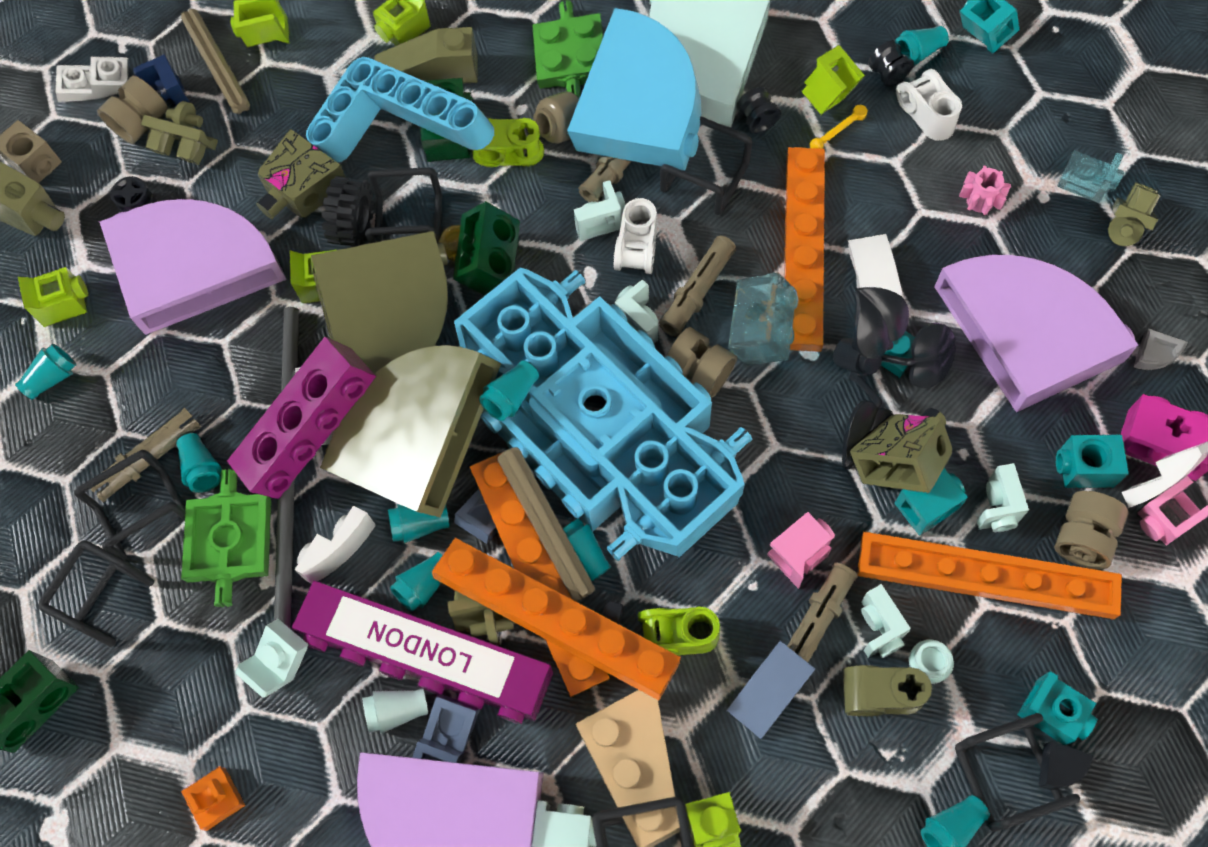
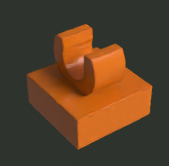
[181,766,245,831]

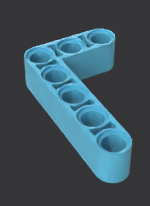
[306,57,494,163]

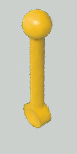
[810,105,868,148]

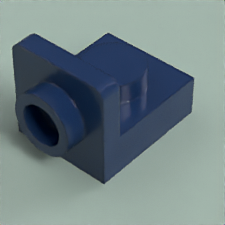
[133,54,190,106]

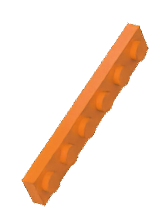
[783,147,825,352]
[469,452,610,697]
[857,532,1122,619]
[432,538,681,701]

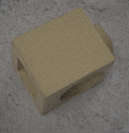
[0,120,62,183]

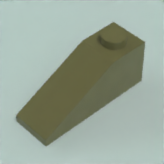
[374,27,478,83]

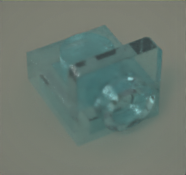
[1057,150,1124,203]

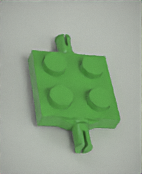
[532,0,604,98]
[181,469,271,607]

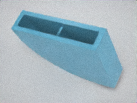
[567,8,701,170]

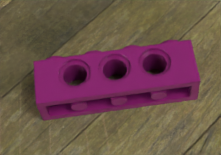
[227,337,377,499]

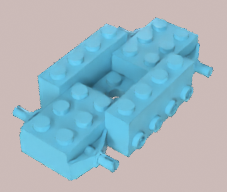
[454,268,752,561]

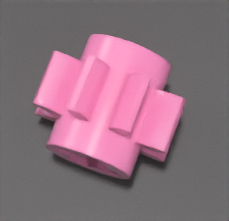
[960,166,1011,215]

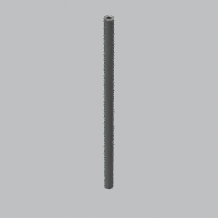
[274,307,299,629]

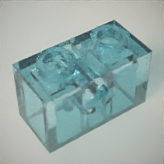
[728,272,798,366]

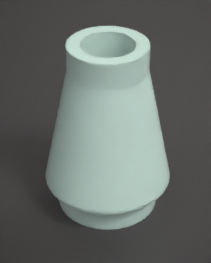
[362,689,428,735]

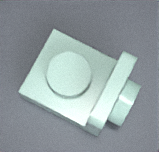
[574,180,625,241]
[615,280,658,343]
[977,463,1029,532]
[861,584,911,658]
[235,619,308,697]

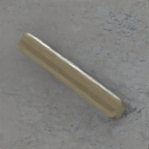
[181,8,250,114]
[498,447,595,601]

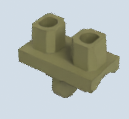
[141,101,218,165]
[1108,182,1161,246]
[448,590,515,645]

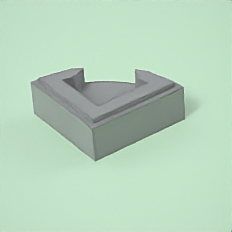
[1134,329,1188,370]

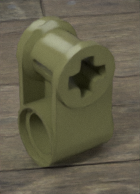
[843,665,932,717]

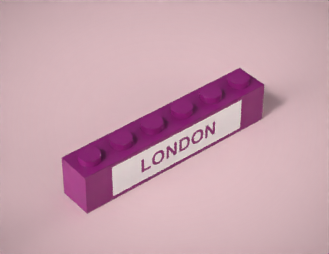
[292,580,553,724]

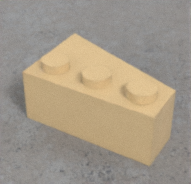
[576,690,680,847]

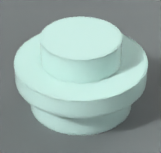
[909,639,954,684]

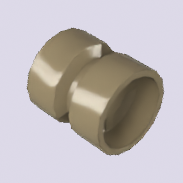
[97,76,168,144]
[667,327,737,398]
[1054,491,1128,569]

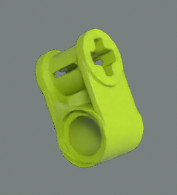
[473,118,545,167]
[638,607,720,655]

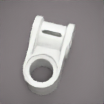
[896,69,962,140]
[614,198,657,274]

